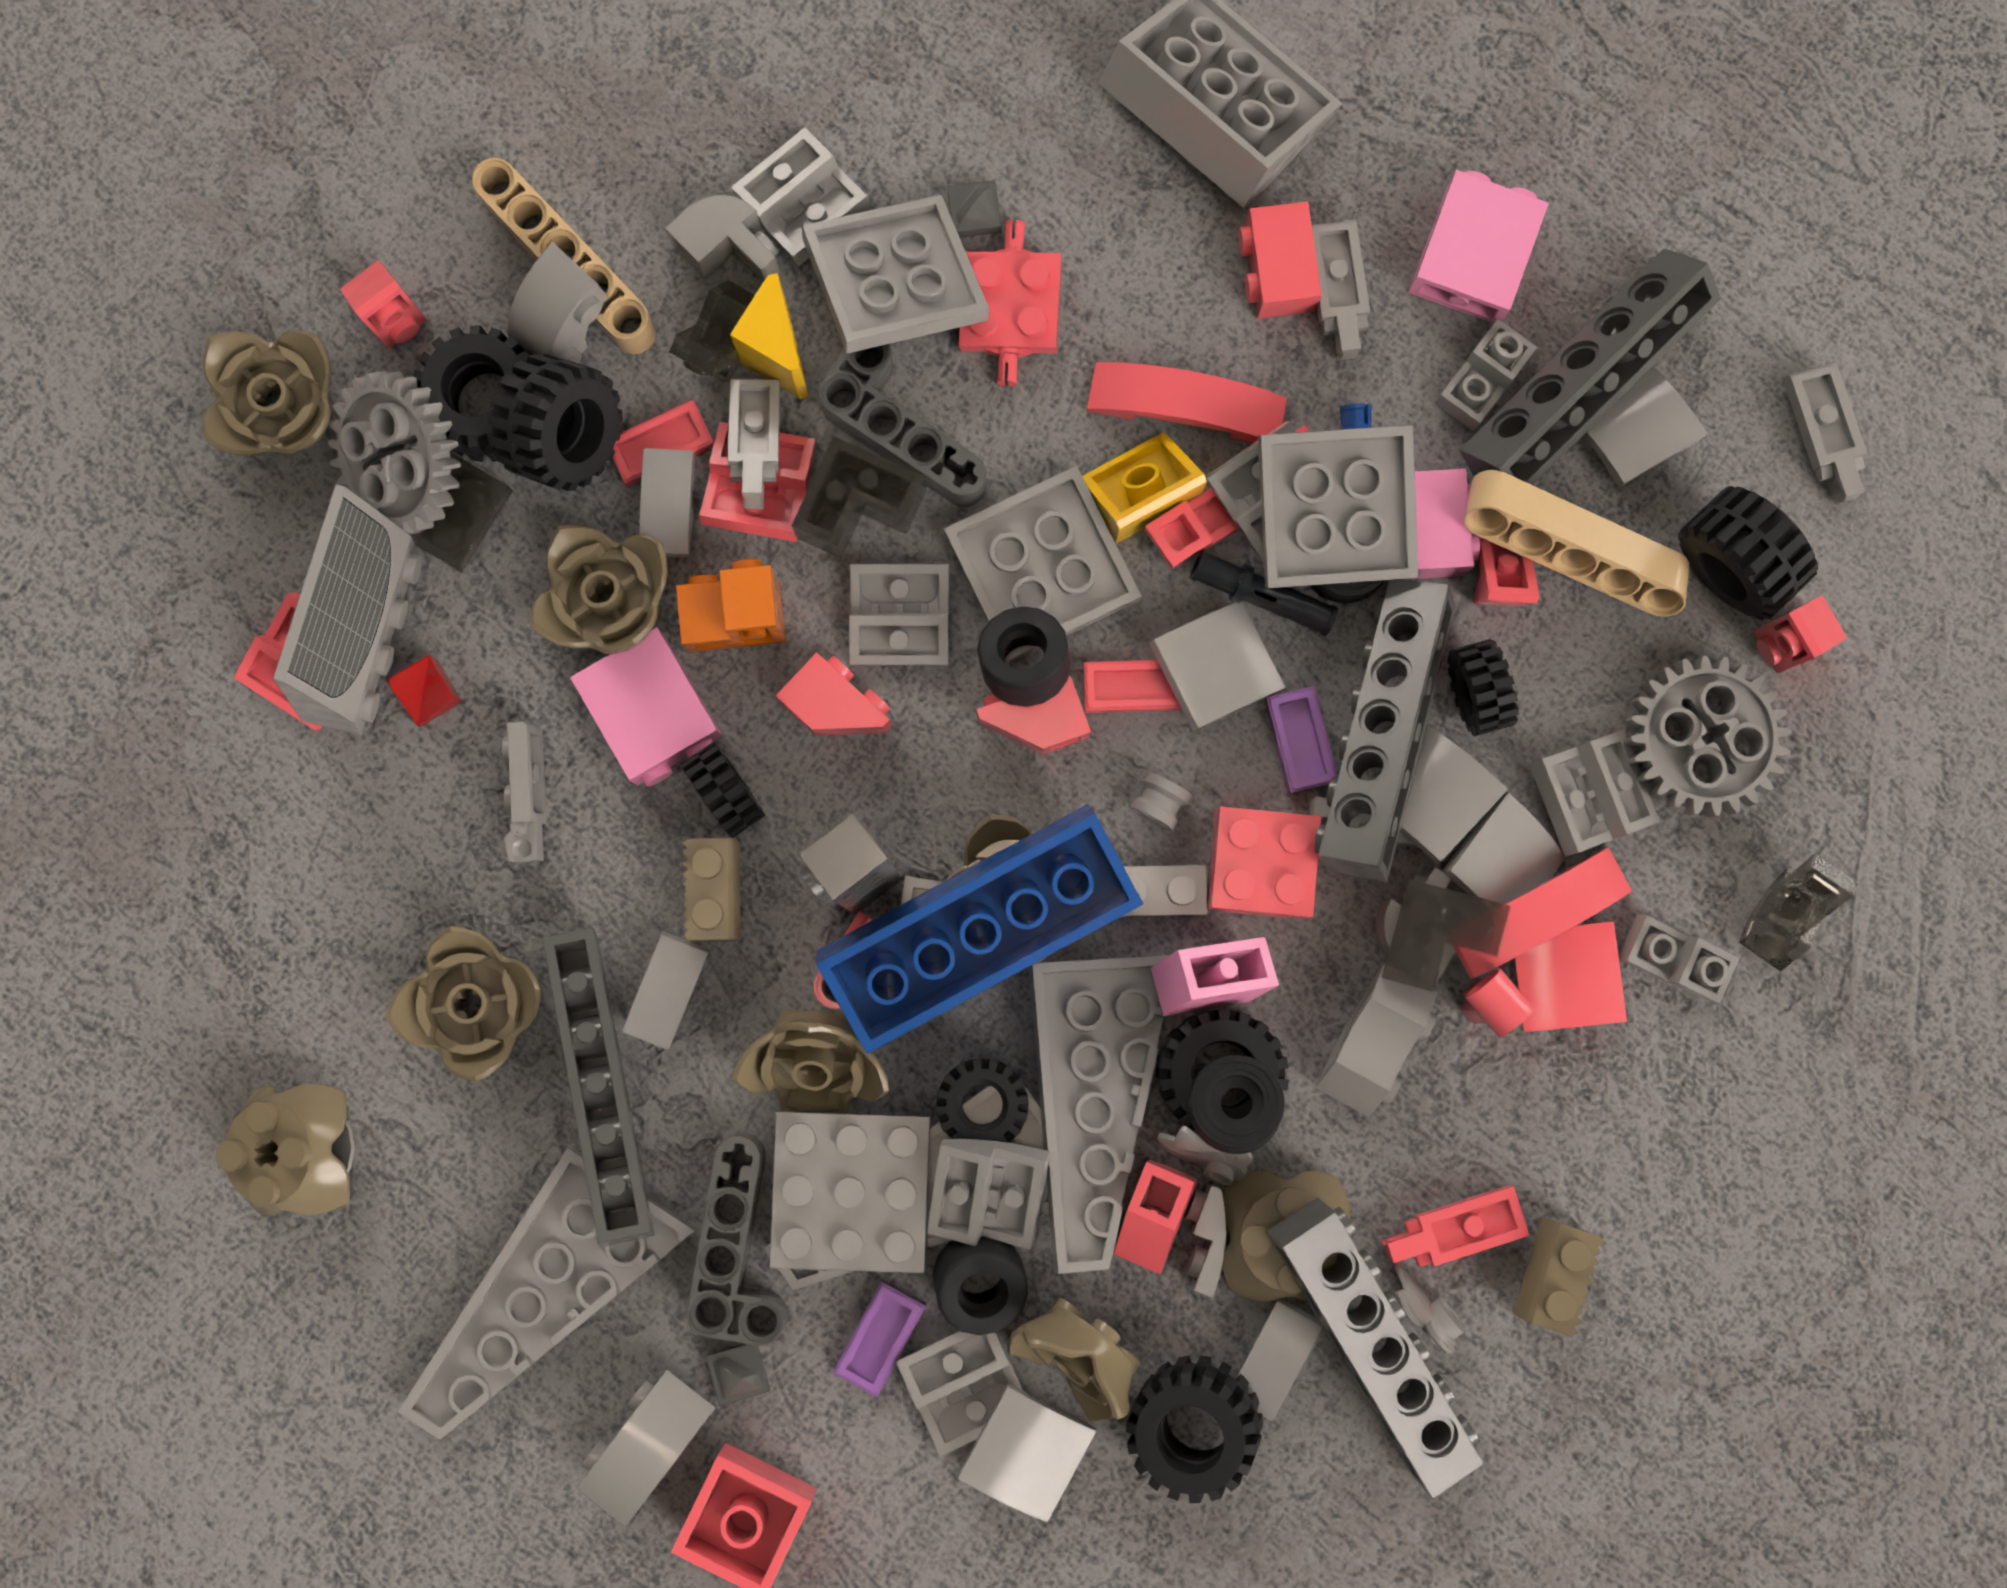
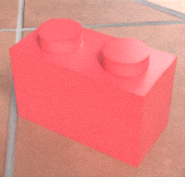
[1238,201,1322,319]

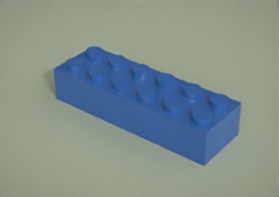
[816,804,1143,1054]

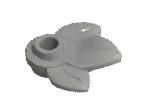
[1157,1126,1253,1185]
[1393,1264,1465,1354]

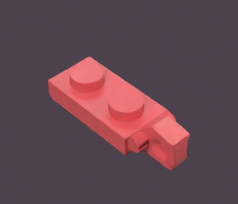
[1381,1185,1530,1267]

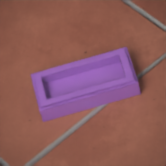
[1264,686,1338,795]
[833,1280,926,1397]

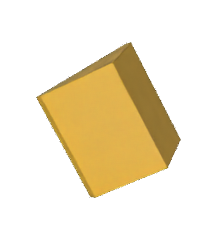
[730,273,809,399]
[1082,432,1207,544]

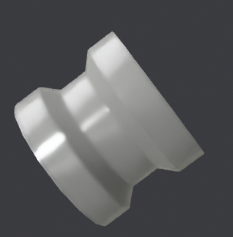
[1130,772,1192,831]

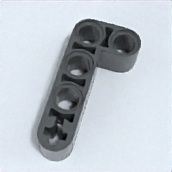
[819,344,986,507]
[687,1133,789,1346]

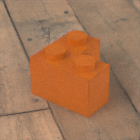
[676,559,786,653]

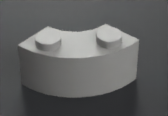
[507,242,608,363]
[1316,963,1438,1117]
[577,1370,715,1527]

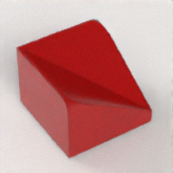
[387,655,462,727]

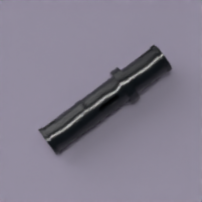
[1190,550,1338,636]

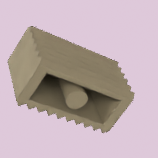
[682,838,741,942]
[1513,1217,1604,1337]

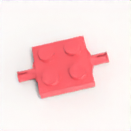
[959,220,1062,387]

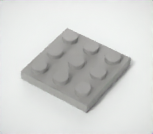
[802,195,989,354]
[1258,425,1418,588]
[944,466,1142,664]
[770,1111,930,1273]

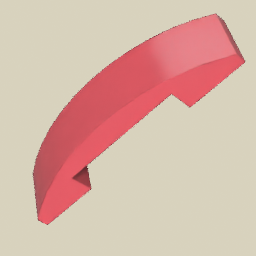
[1087,362,1287,443]
[1144,425,1310,569]
[1447,847,1632,979]

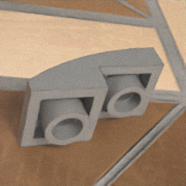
[1434,319,1537,432]
[639,448,696,558]
[1619,914,1739,1004]
[621,931,709,1050]
[1185,1182,1226,1298]
[1235,1298,1323,1422]

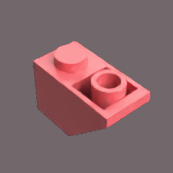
[340,260,427,349]
[1753,595,1847,673]
[776,652,892,736]
[976,676,1091,754]
[1114,1159,1199,1274]

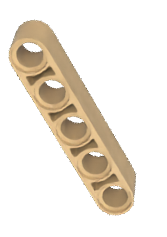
[472,158,656,354]
[1464,470,1689,617]

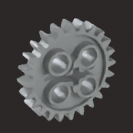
[328,371,461,534]
[1624,655,1792,818]

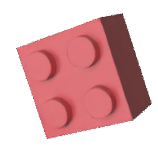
[1207,806,1322,920]
[671,1443,817,1588]

